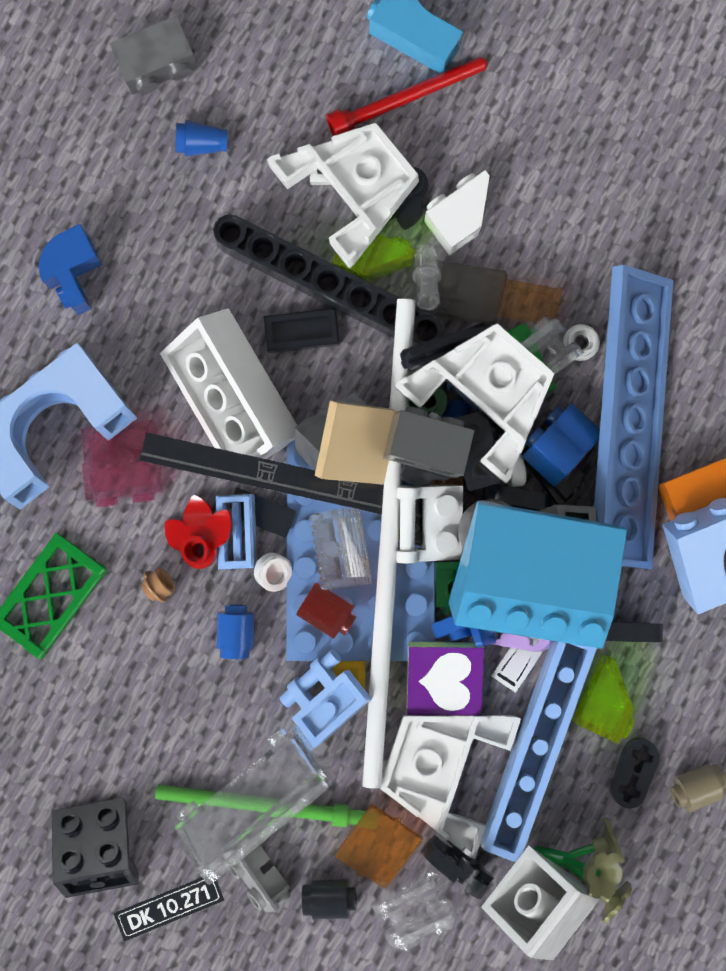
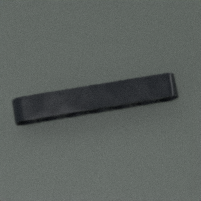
[213,214,443,346]

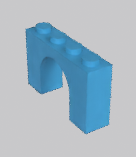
[367,0,463,74]

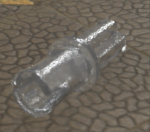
[412,242,442,310]

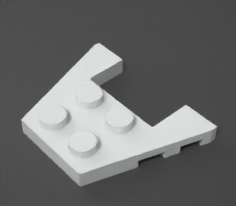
[267,123,419,268]
[394,324,555,484]
[380,715,521,859]

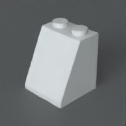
[481,846,600,960]

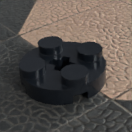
[421,833,494,899]

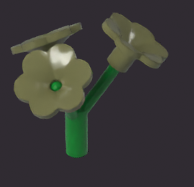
[535,817,632,923]

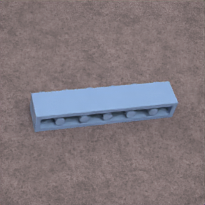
[480,641,597,862]

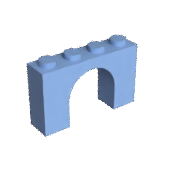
[0,343,137,510]
[662,498,726,614]

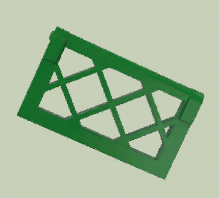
[0,533,108,660]

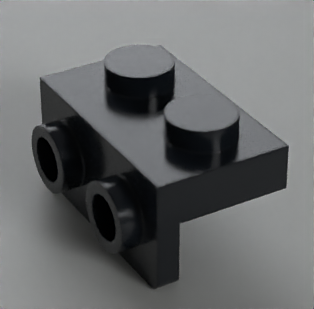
[455,411,504,491]

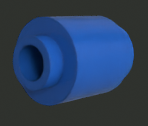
[216,604,254,659]

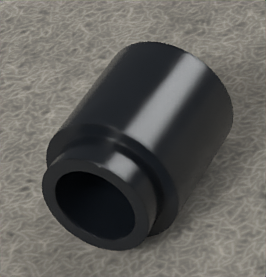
[302,879,357,920]

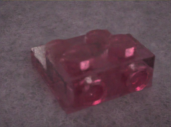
[81,420,164,508]

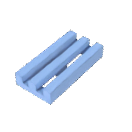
[216,494,257,569]

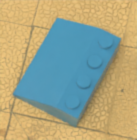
[448,501,627,649]

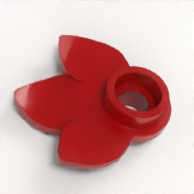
[164,495,232,569]

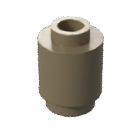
[670,764,726,813]

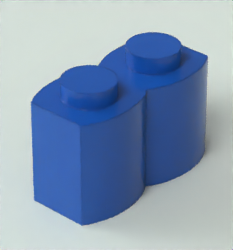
[522,403,600,487]

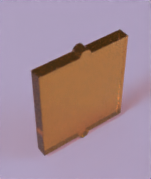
[335,804,423,889]

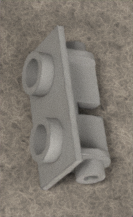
[223,834,291,912]

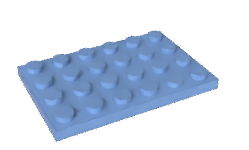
[286,440,435,661]

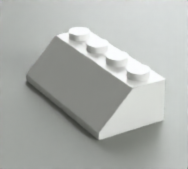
[160,308,297,459]

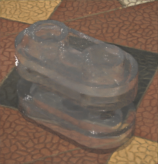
[516,316,584,375]
[371,872,458,951]

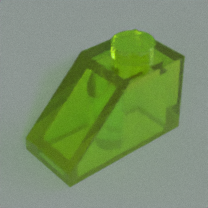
[572,654,635,744]

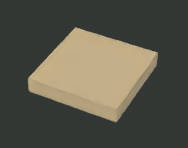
[315,401,398,485]

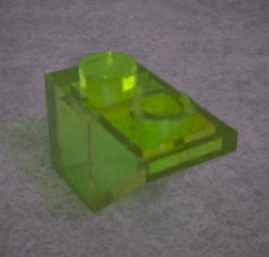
[332,222,417,282]

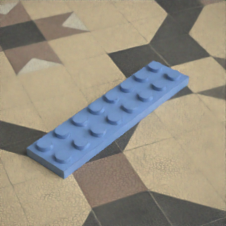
[594,265,673,569]

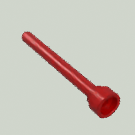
[325,57,488,136]

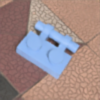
[280,649,372,748]

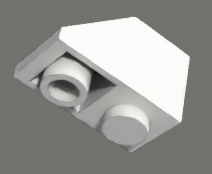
[424,170,490,256]

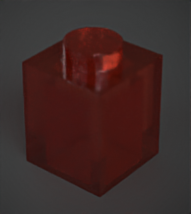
[295,582,357,639]

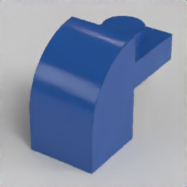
[39,224,103,315]

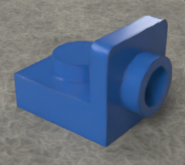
[431,616,496,647]

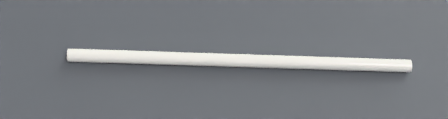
[362,299,416,788]

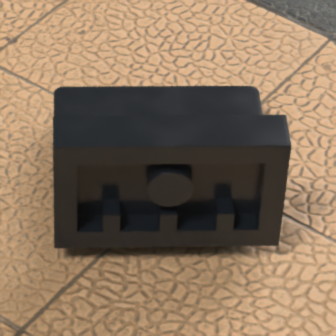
[52,798,139,898]

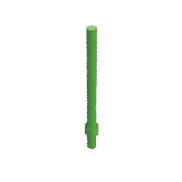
[155,784,379,828]

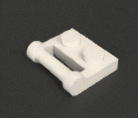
[396,484,463,564]

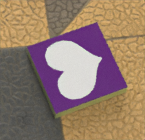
[407,641,484,716]

